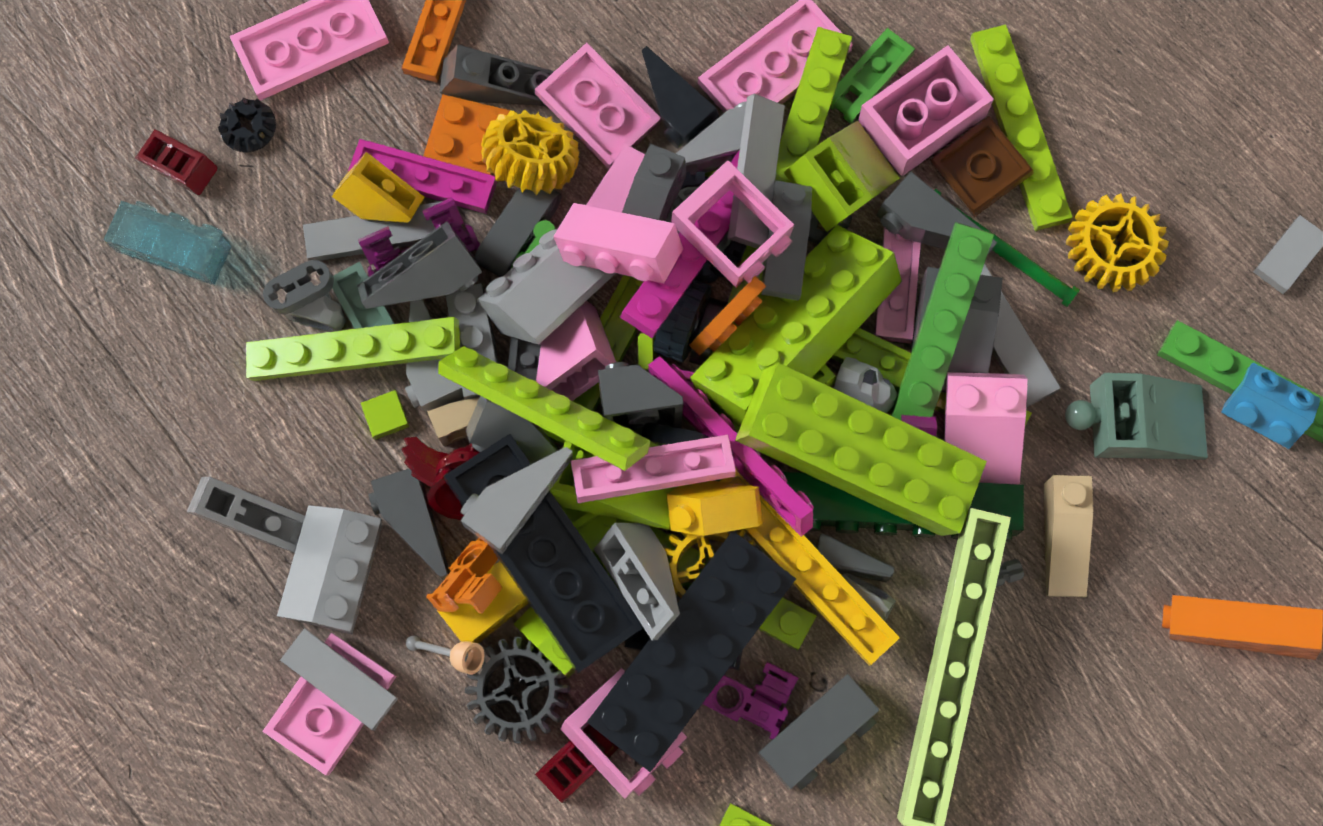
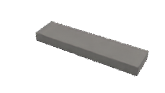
[728,94,785,249]
[303,201,443,261]
[981,264,1061,408]

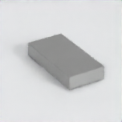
[1253,215,1323,294]

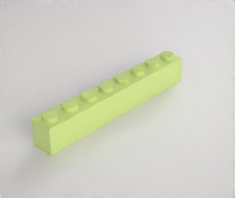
[897,508,1011,826]

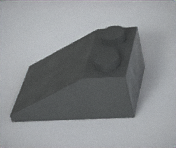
[357,221,482,309]
[912,267,1003,393]

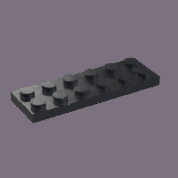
[444,434,644,674]
[587,531,796,772]

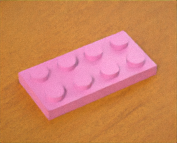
[230,0,389,101]
[698,0,853,113]

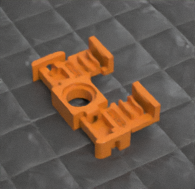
[426,538,503,613]

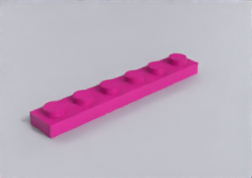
[620,150,740,338]
[648,356,814,537]

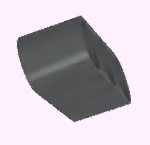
[474,188,562,277]

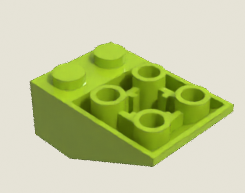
[783,120,900,232]
[550,440,679,530]

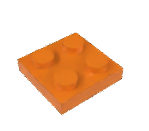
[423,94,510,176]
[689,276,766,356]

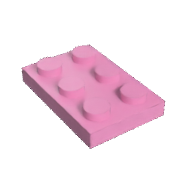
[535,43,661,169]
[262,633,397,776]

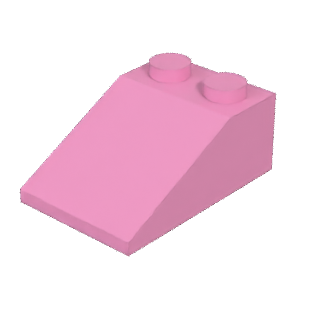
[944,372,1028,485]

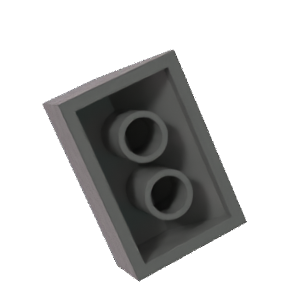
[598,362,683,436]

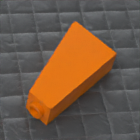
[1162,595,1323,660]

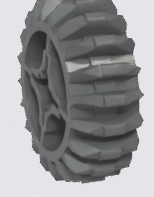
[465,637,571,744]

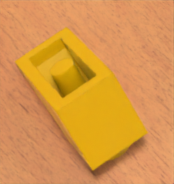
[331,152,425,223]
[667,481,762,536]

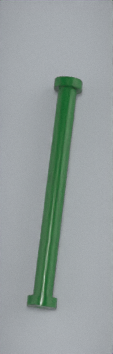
[934,189,1080,307]

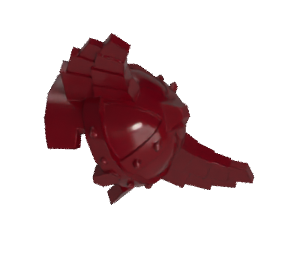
[402,436,480,521]

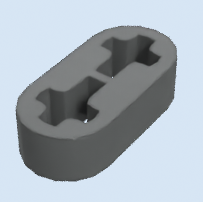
[263,260,334,315]

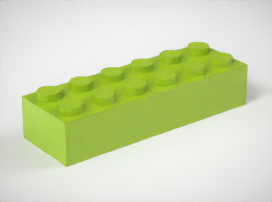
[690,225,902,427]
[735,362,987,536]

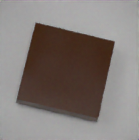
[930,116,1034,217]

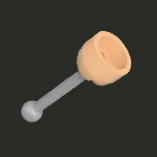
[406,635,485,675]

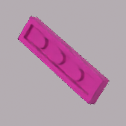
[348,139,497,214]

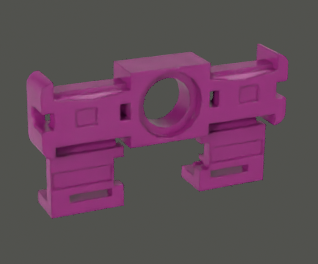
[358,198,480,277]
[703,661,798,739]

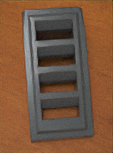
[816,534,894,582]

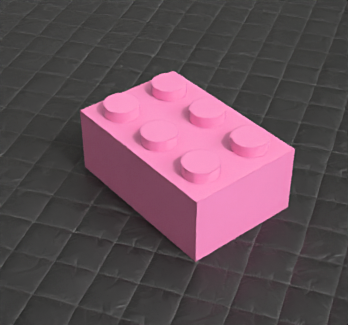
[858,45,994,177]

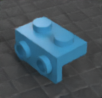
[1221,363,1320,449]

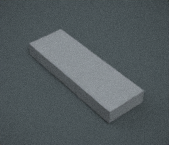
[280,628,398,731]

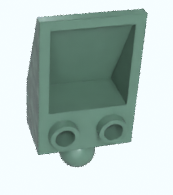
[1065,373,1208,460]

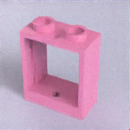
[671,161,794,287]
[560,668,687,799]

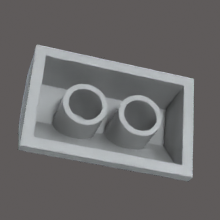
[477,229,616,345]
[277,505,383,635]

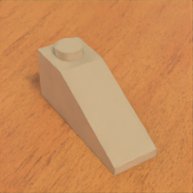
[1043,475,1093,598]

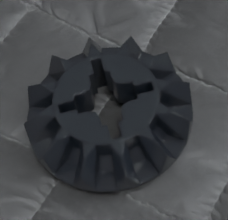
[218,97,276,153]

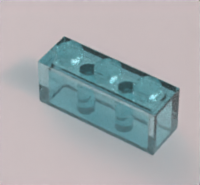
[103,201,231,286]

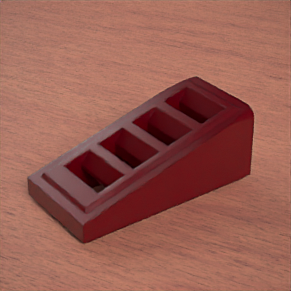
[135,129,218,195]
[535,724,619,803]

